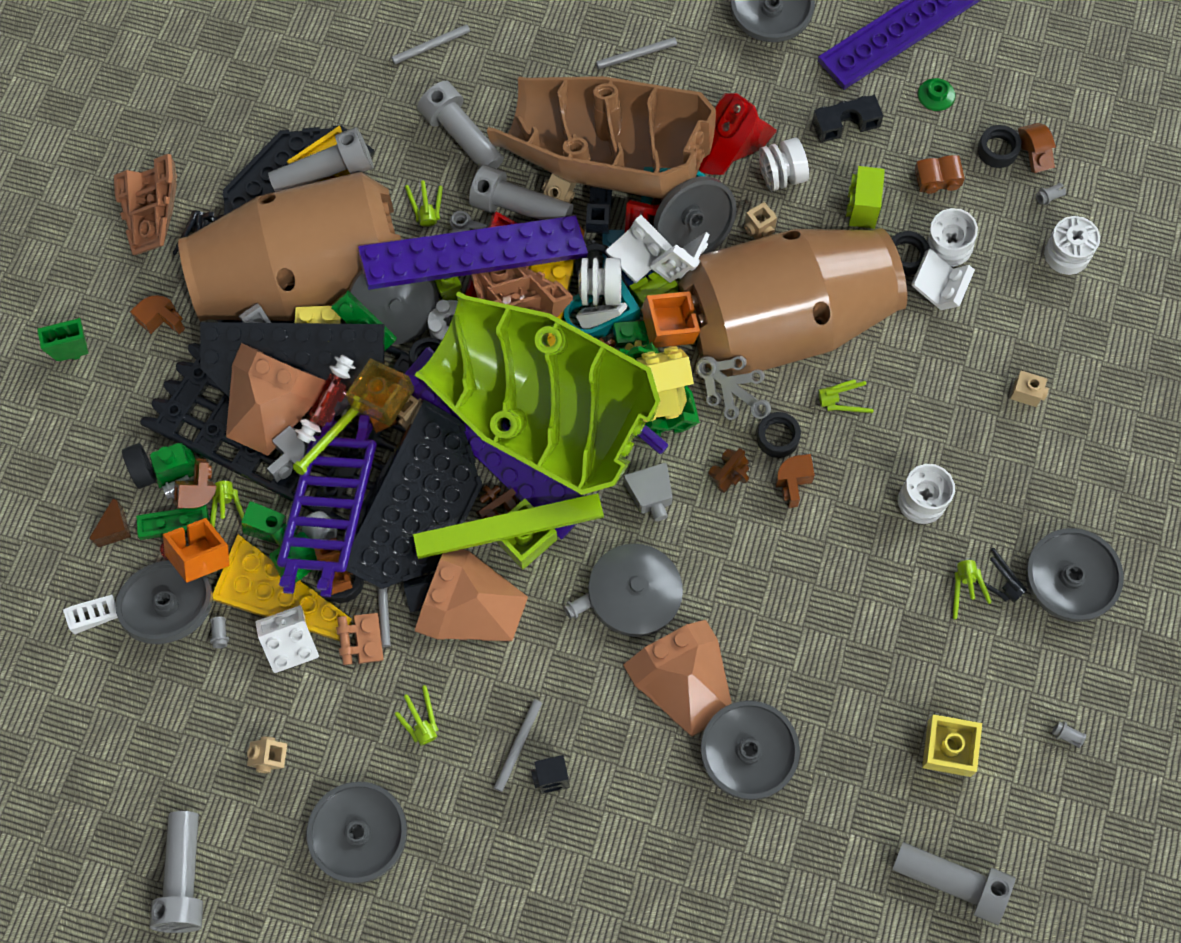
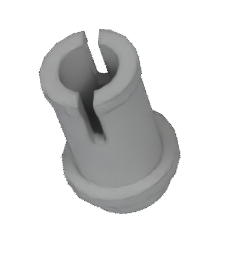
[1036,183,1066,205]
[585,240,604,268]
[162,475,190,499]
[564,592,591,619]
[210,616,229,648]
[1052,721,1086,748]

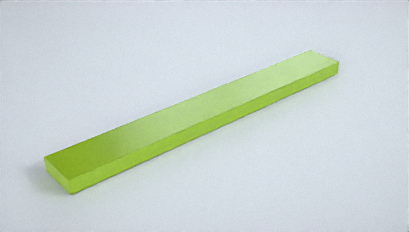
[413,493,604,559]

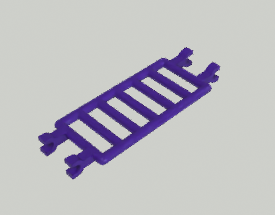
[277,413,377,597]

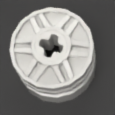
[759,137,809,192]
[928,208,978,267]
[1044,216,1100,275]
[578,258,621,306]
[898,464,955,524]

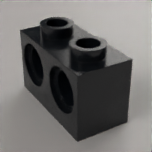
[531,755,570,794]

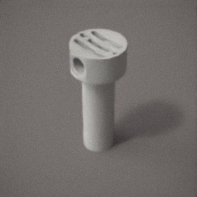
[417,80,504,169]
[268,127,374,192]
[469,165,573,221]
[150,811,203,933]
[893,842,1016,926]

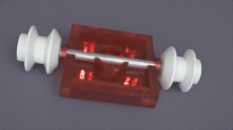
[295,355,356,443]

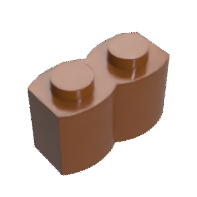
[915,155,965,194]

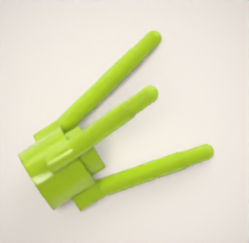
[405,180,443,227]
[818,379,874,413]
[210,481,244,527]
[953,560,992,620]
[395,685,439,746]

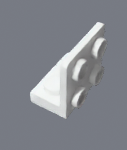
[606,215,672,283]
[650,232,710,283]
[912,249,975,310]
[255,605,319,673]

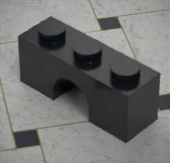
[812,94,884,143]

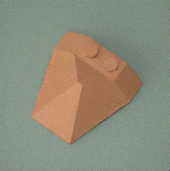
[114,154,177,255]
[471,266,573,317]
[226,343,326,456]
[415,549,528,641]
[623,620,732,737]

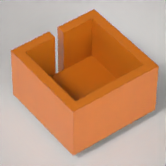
[641,291,700,348]
[163,518,230,583]

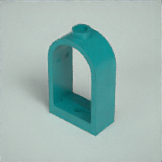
[564,279,640,340]

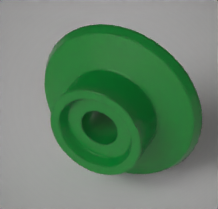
[917,78,955,111]

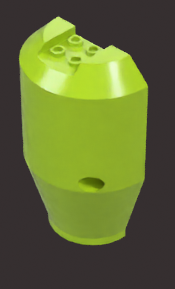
[414,291,660,495]

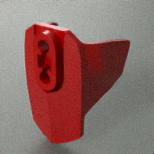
[699,93,776,175]

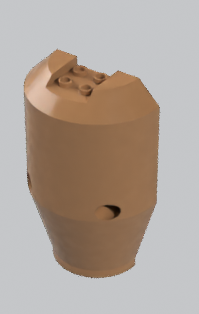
[487,76,716,200]
[178,172,401,322]
[678,228,907,376]

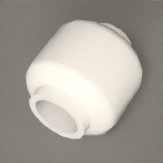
[302,511,337,540]

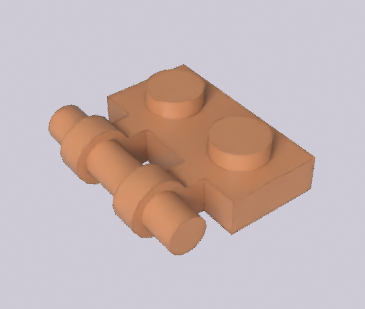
[336,613,384,665]

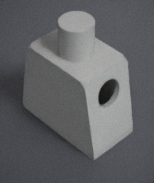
[624,462,672,521]

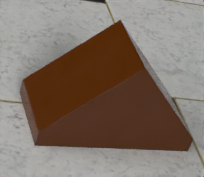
[89,499,131,547]

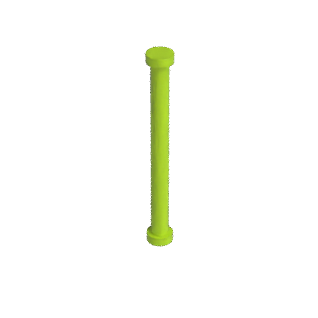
[293,393,368,475]

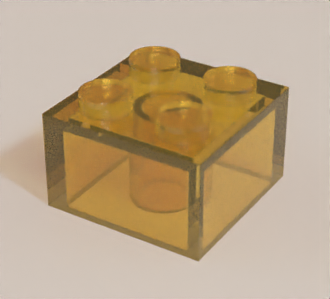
[345,358,415,426]

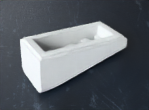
[576,302,627,329]
[63,595,118,634]

